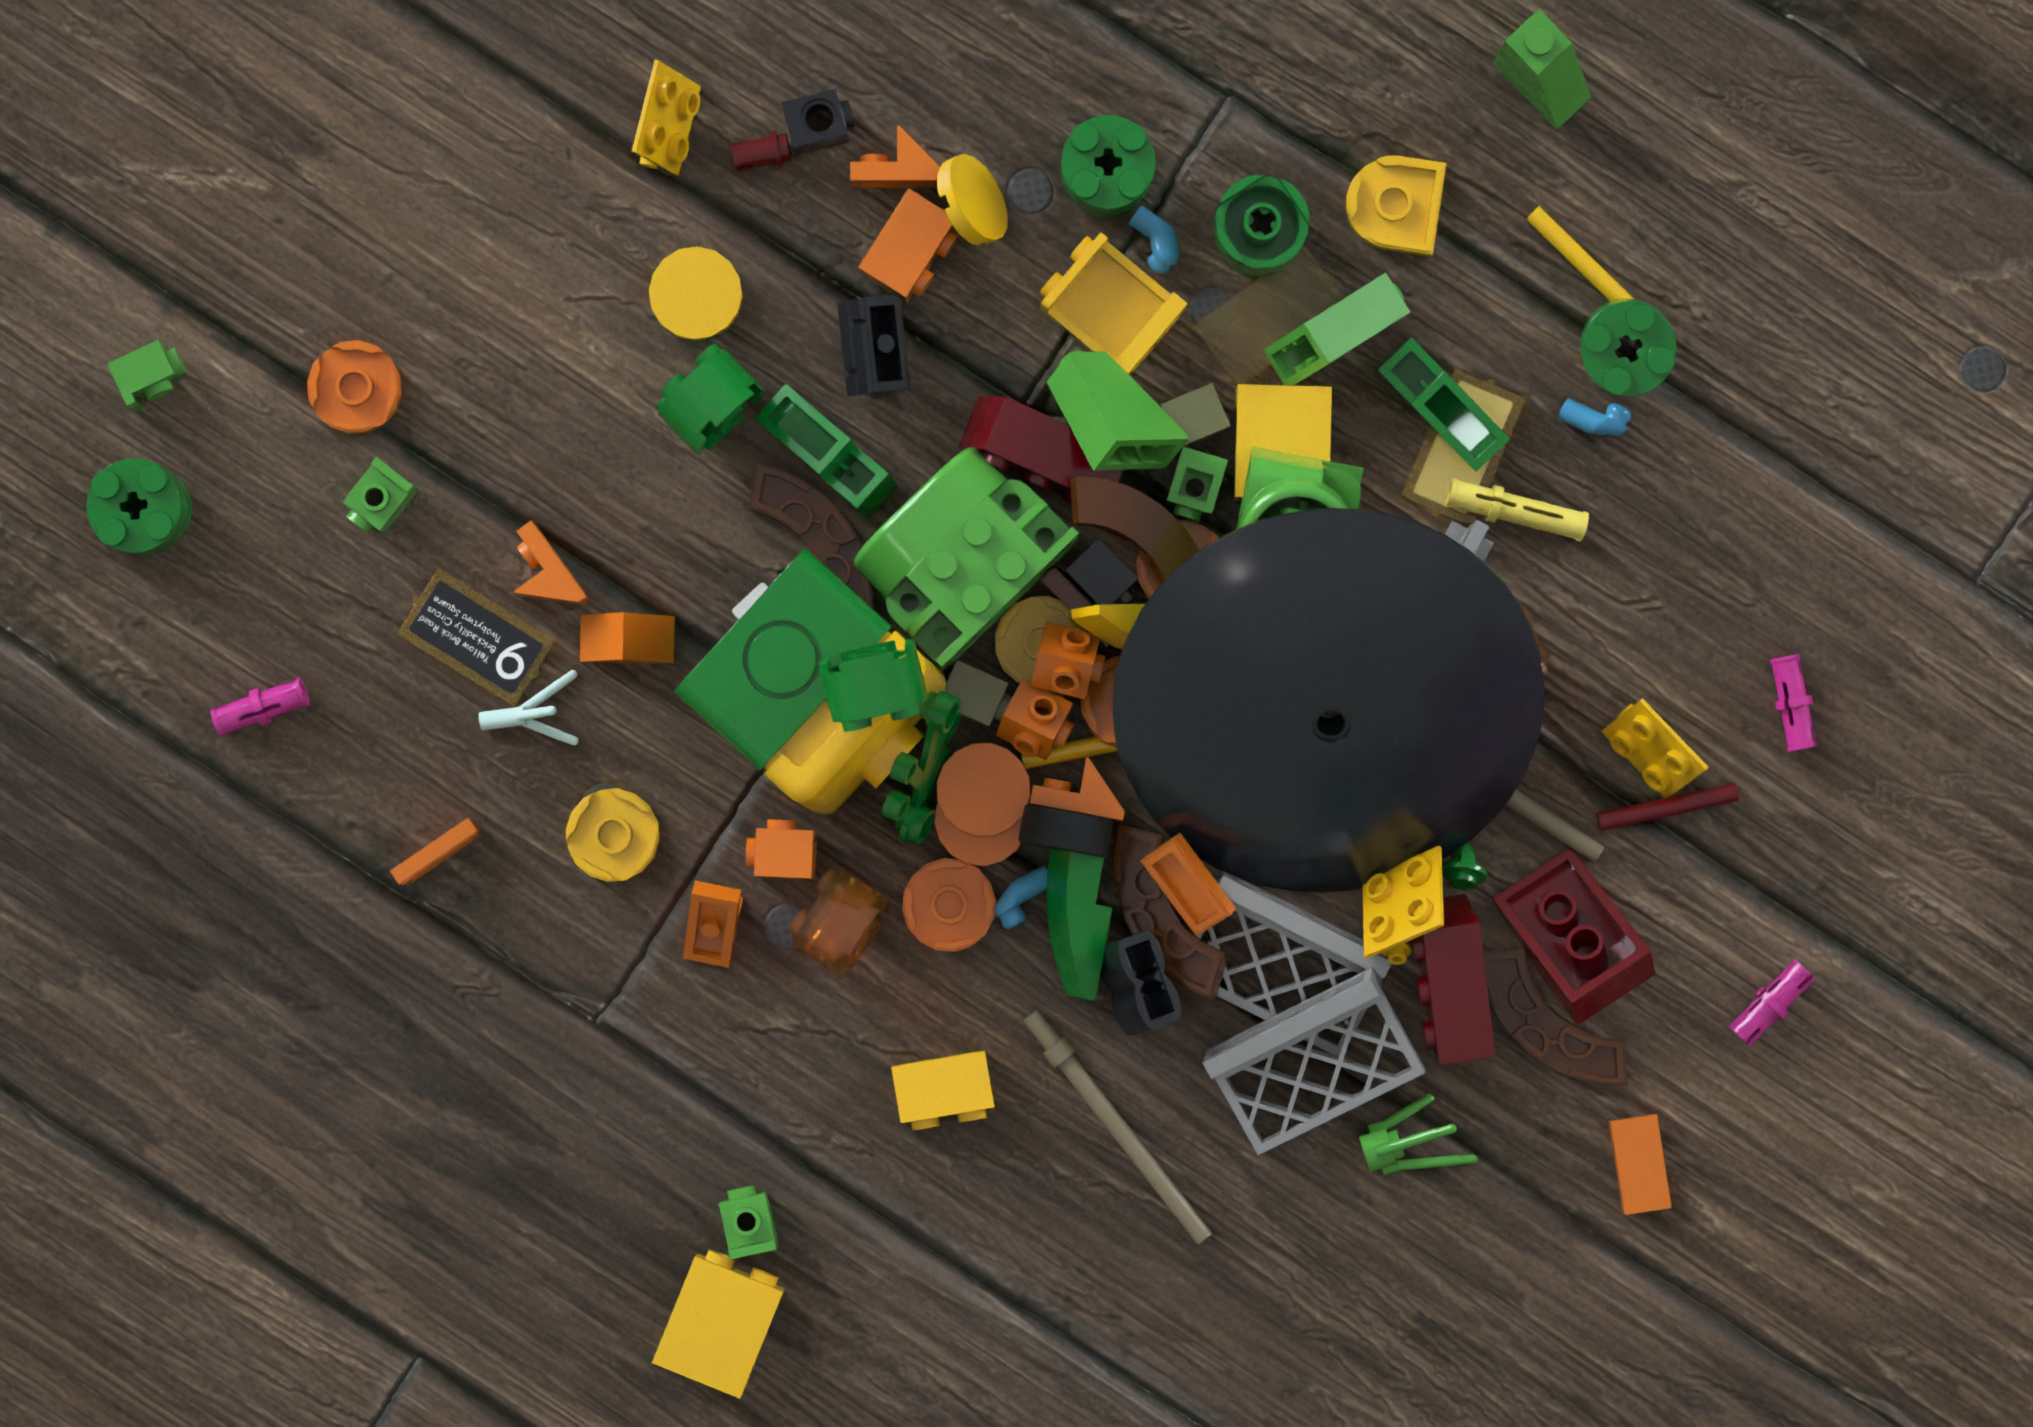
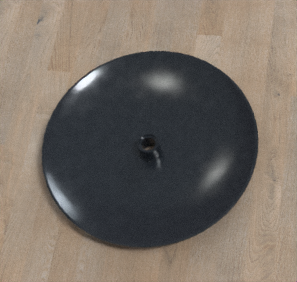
[1112,508,1544,893]

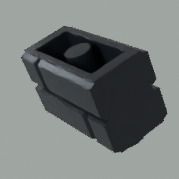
[837,295,911,397]

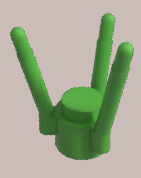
[1359,1094,1478,1175]

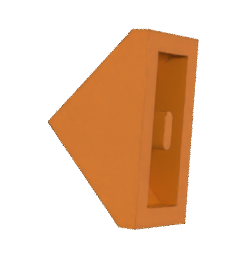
[580,612,675,664]

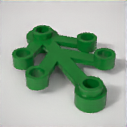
[882,691,961,844]

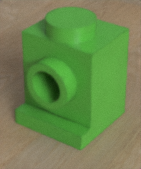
[107,340,187,412]
[1166,447,1228,523]
[343,457,419,534]
[719,1185,779,1260]

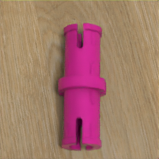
[1770,654,1818,752]
[210,677,310,737]
[1728,958,1816,1047]

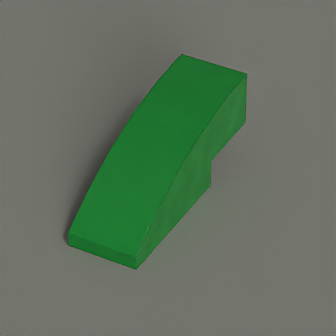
[1377,337,1510,472]
[755,384,898,520]
[1047,848,1112,1001]

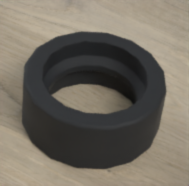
[1018,805,1113,858]

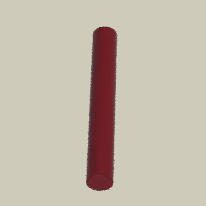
[1596,783,1738,831]

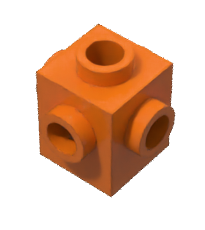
[1030,621,1106,699]
[996,678,1075,761]

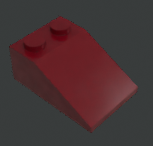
[1492,848,1656,1026]

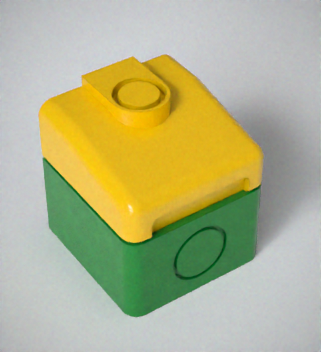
[674,548,946,815]

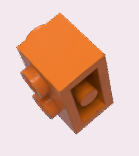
[858,188,959,304]
[746,819,817,880]

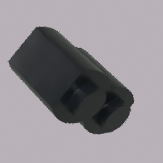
[1100,930,1181,1036]

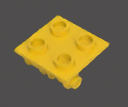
[632,60,701,176]
[1601,698,1709,798]
[1362,846,1444,965]

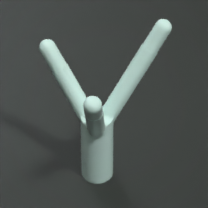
[479,670,579,745]

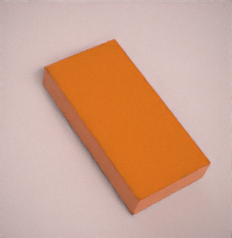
[390,817,483,886]
[1140,833,1236,936]
[1608,1114,1672,1215]

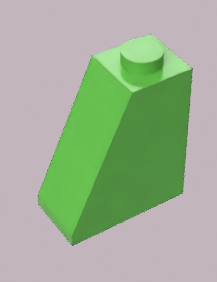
[1493,9,1591,130]
[1263,272,1410,386]
[1047,350,1189,471]

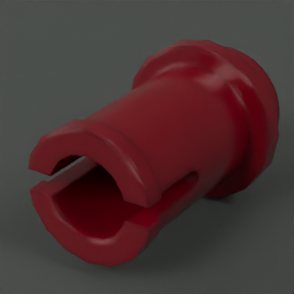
[731,131,792,172]

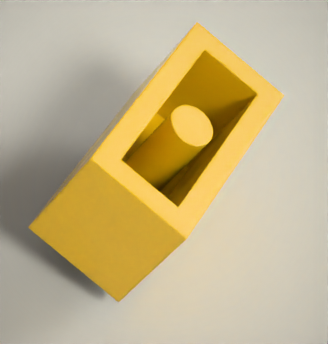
[891,1050,995,1130]

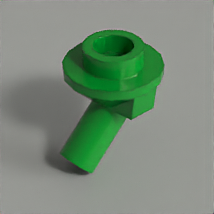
[1442,842,1487,890]

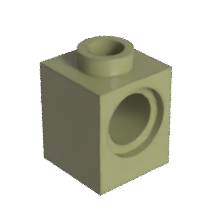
[1160,383,1231,452]
[945,660,1013,728]

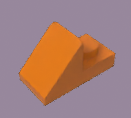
[850,125,940,188]
[514,520,591,605]
[1030,756,1125,822]
[683,880,743,968]

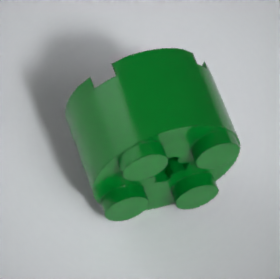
[1061,115,1156,218]
[1213,175,1309,277]
[1580,298,1677,396]
[656,343,765,455]
[86,458,192,556]
[818,639,928,732]

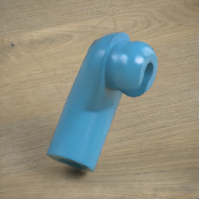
[1129,205,1180,274]
[1559,398,1631,437]
[995,866,1048,930]

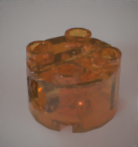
[788,868,892,979]

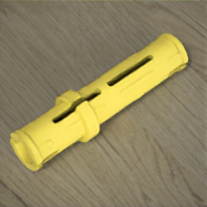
[1445,478,1589,542]

